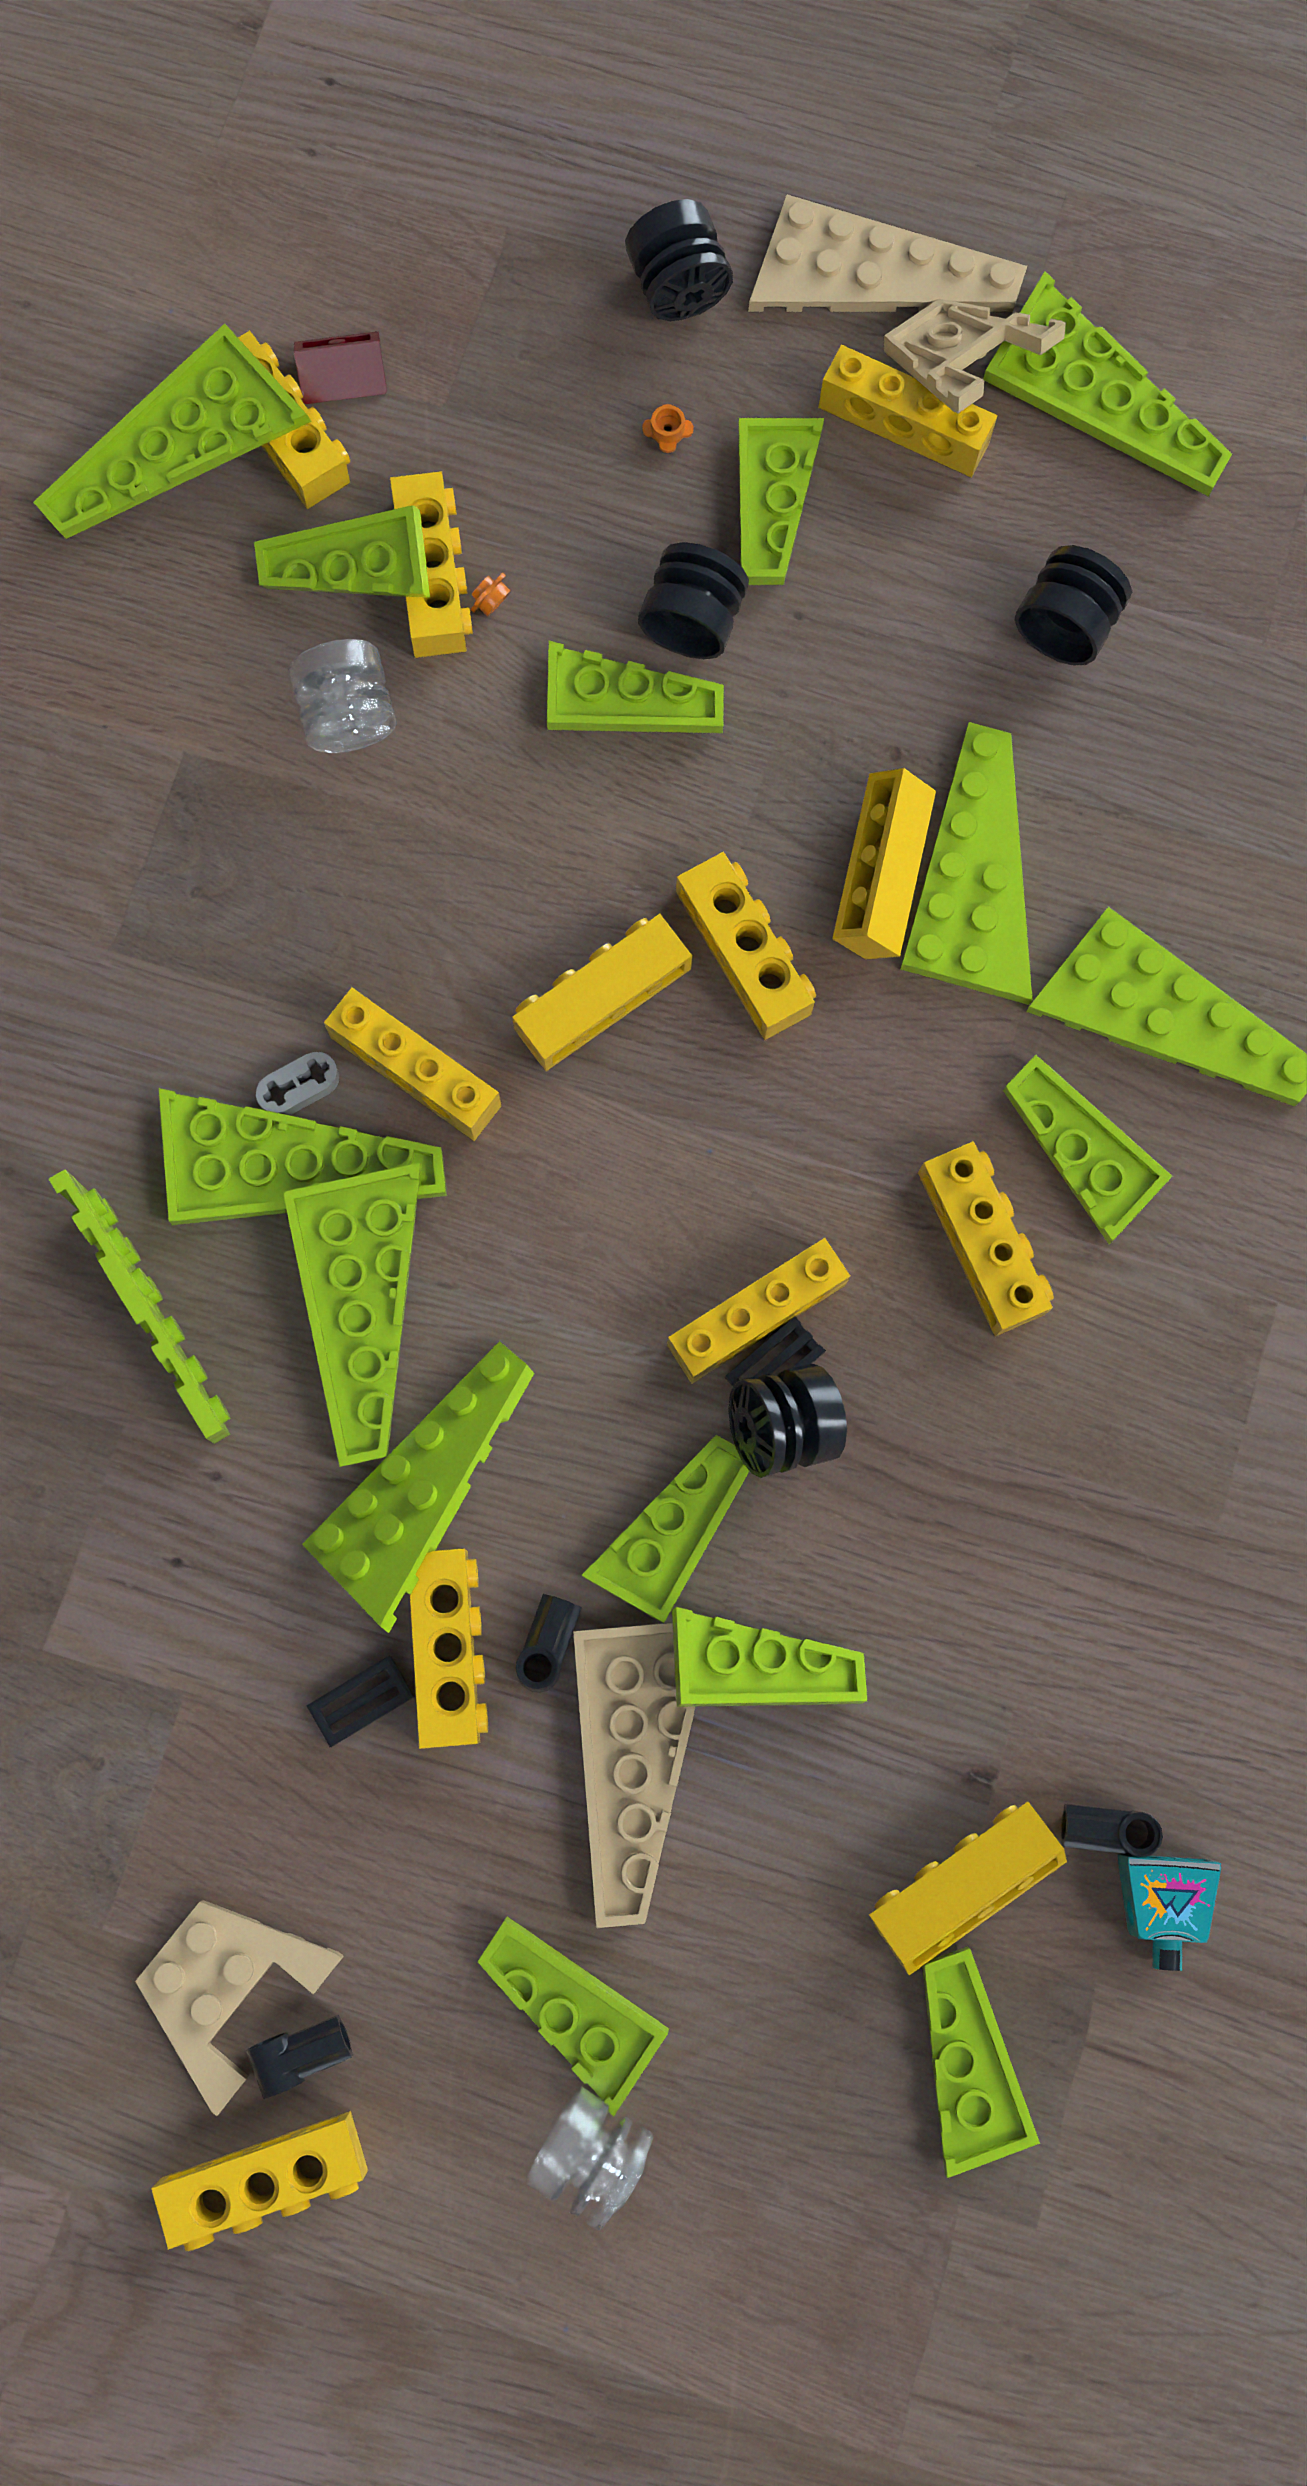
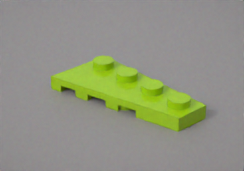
[738,418,824,585]
[254,505,430,598]
[547,641,724,733]
[1003,1055,1172,1244]
[581,1435,749,1624]
[672,1607,867,1707]
[478,1916,669,2117]
[922,1946,1040,2178]

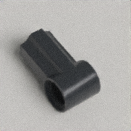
[515,1594,582,1693]
[1061,1804,1163,1857]
[246,2015,353,2099]

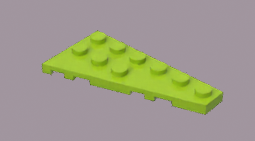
[983,271,1232,497]
[33,323,312,539]
[900,722,1033,1005]
[1026,906,1307,1106]
[159,1088,447,1225]
[283,1163,422,1467]
[49,1169,231,1444]
[302,1341,534,1633]

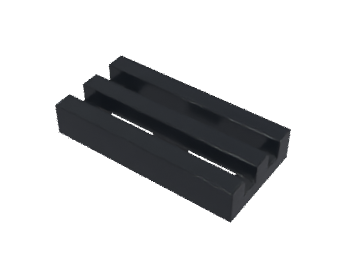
[725,1316,826,1387]
[307,1655,415,1748]

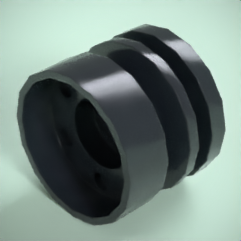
[625,199,733,322]
[638,542,749,660]
[1014,545,1132,666]
[728,1364,847,1478]

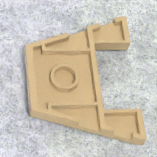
[884,299,1066,413]
[135,1900,344,2116]

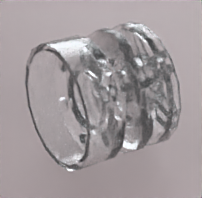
[288,639,397,753]
[525,2086,653,2231]

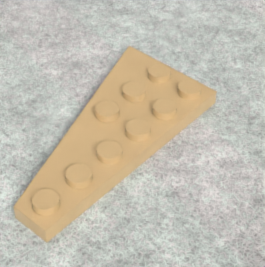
[748,194,1027,312]
[573,1623,695,1928]

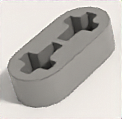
[256,1052,340,1116]

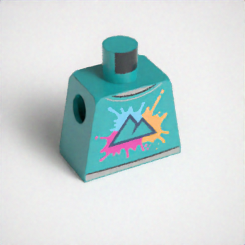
[1118,1854,1221,1971]

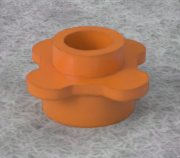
[642,404,694,453]
[470,573,511,617]

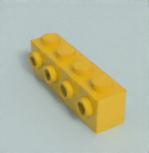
[832,768,936,960]
[512,914,692,1071]
[918,1141,1054,1337]
[869,1802,1067,1975]

